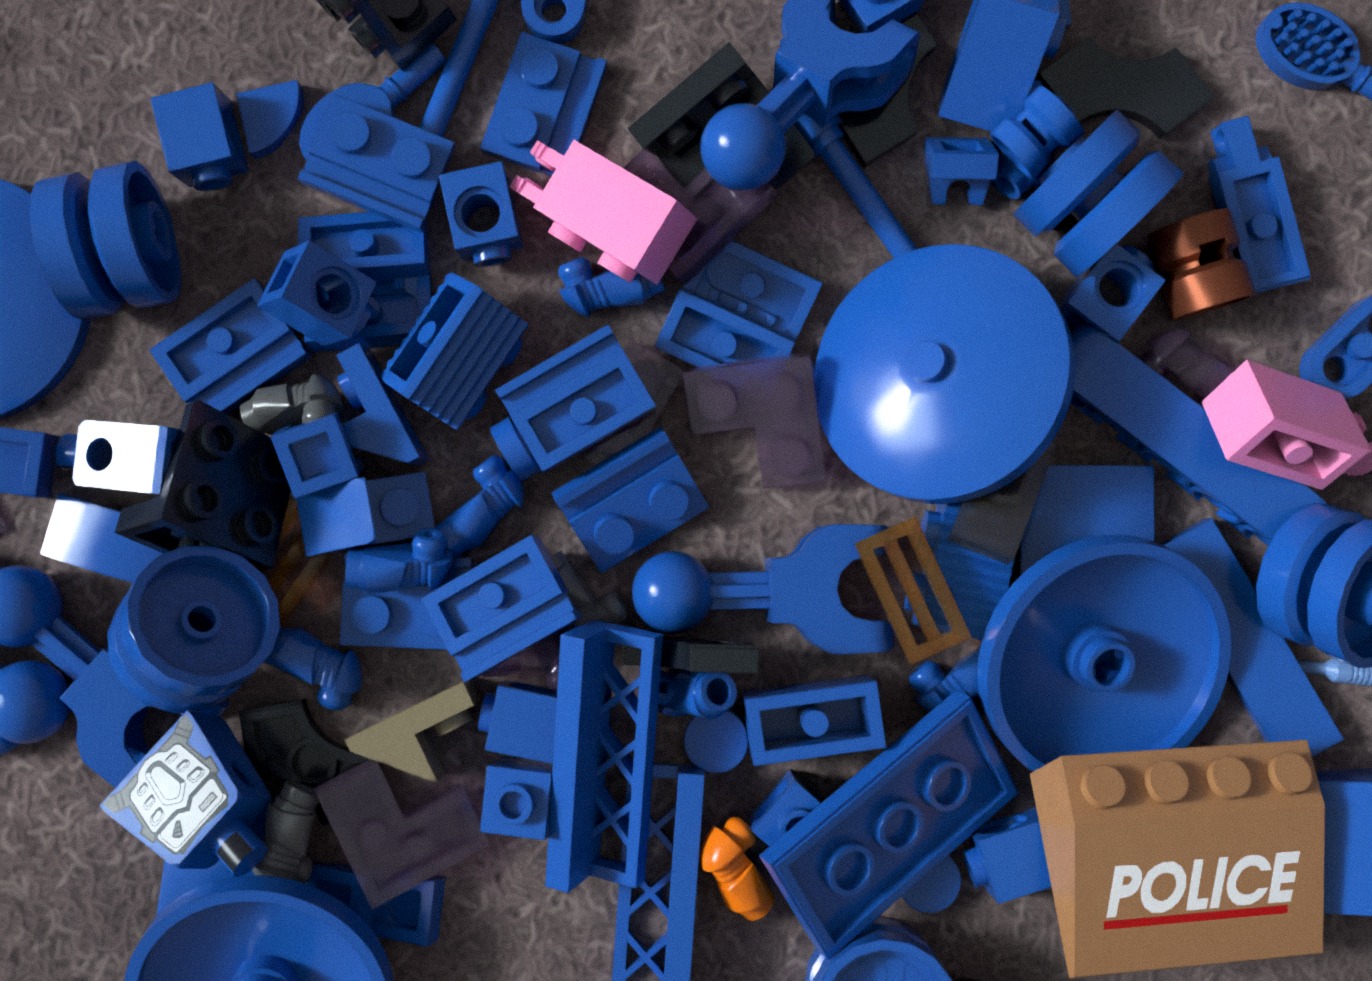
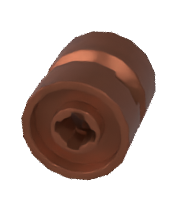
[1146,208,1257,321]

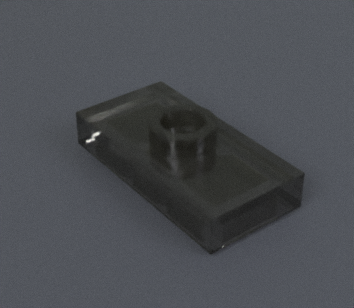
[947,443,1057,565]

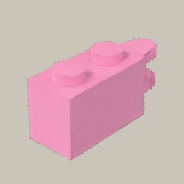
[509,140,698,285]
[1202,360,1372,490]

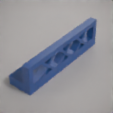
[545,620,663,893]
[612,763,705,981]

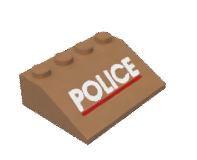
[1030,740,1325,979]

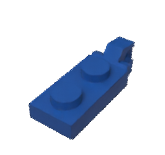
[1208,115,1311,294]

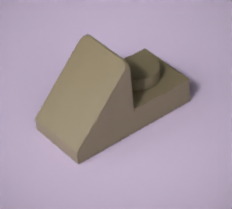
[345,680,483,782]

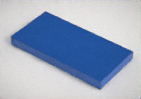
[759,690,1019,960]

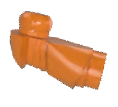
[699,817,774,921]

